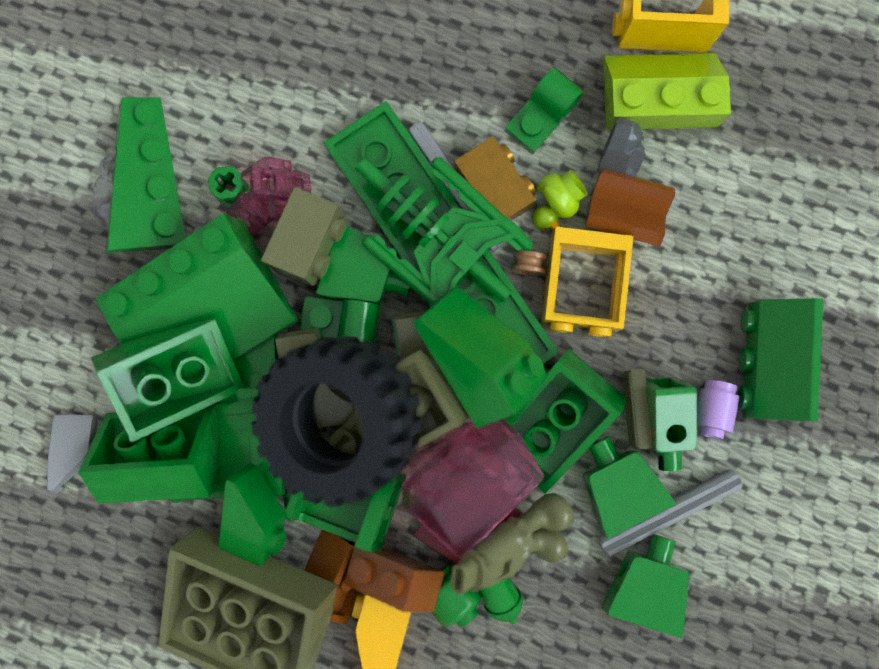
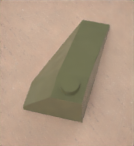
[328,350,470,454]

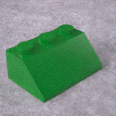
[737,298,823,422]
[78,405,220,504]

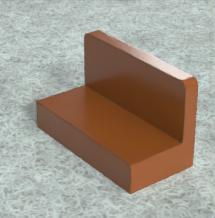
[585,169,675,247]
[304,530,360,624]

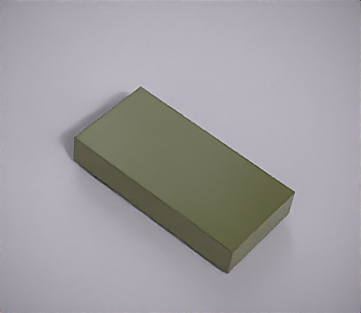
[622,369,652,449]

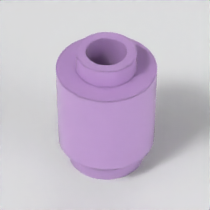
[697,380,739,439]

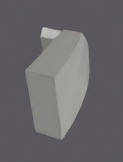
[47,415,97,494]

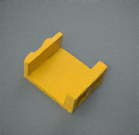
[612,0,729,53]

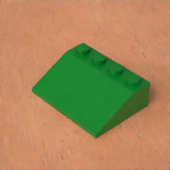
[95,213,299,362]

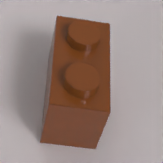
[344,546,445,612]

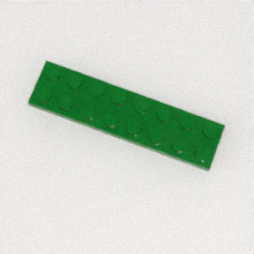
[323,101,560,364]

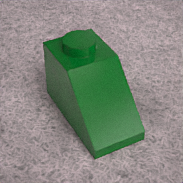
[218,463,286,567]

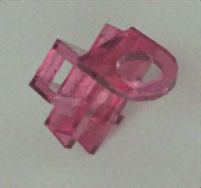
[226,156,311,236]

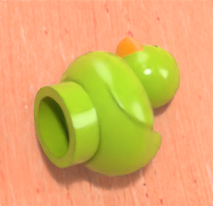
[532,170,588,231]

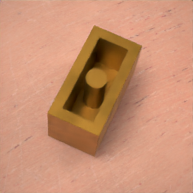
[454,136,536,221]

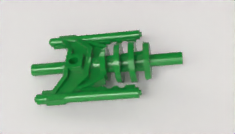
[355,157,533,306]

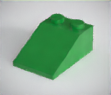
[412,288,548,428]
[91,318,245,442]
[487,349,628,494]

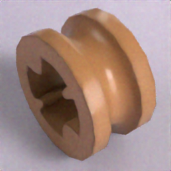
[511,250,548,276]

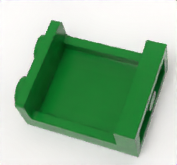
[284,472,407,553]

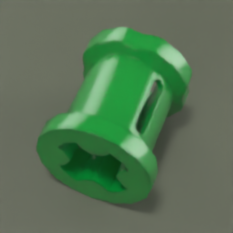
[208,166,250,209]

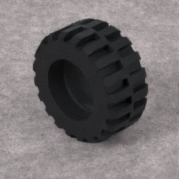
[251,336,422,507]

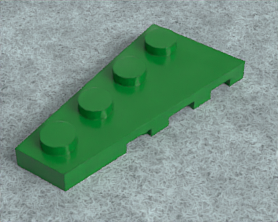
[105,97,186,254]

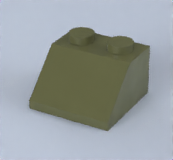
[261,187,347,286]

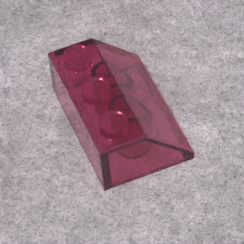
[402,419,544,560]

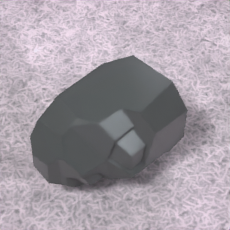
[597,117,646,177]

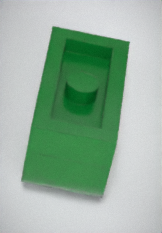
[505,67,584,155]
[300,296,382,344]

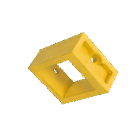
[541,227,634,338]

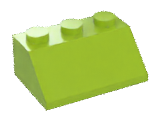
[603,53,731,130]

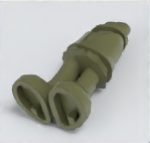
[451,493,574,595]

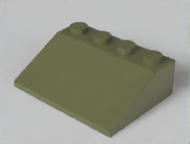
[158,526,338,669]

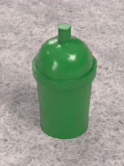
[480,578,523,624]

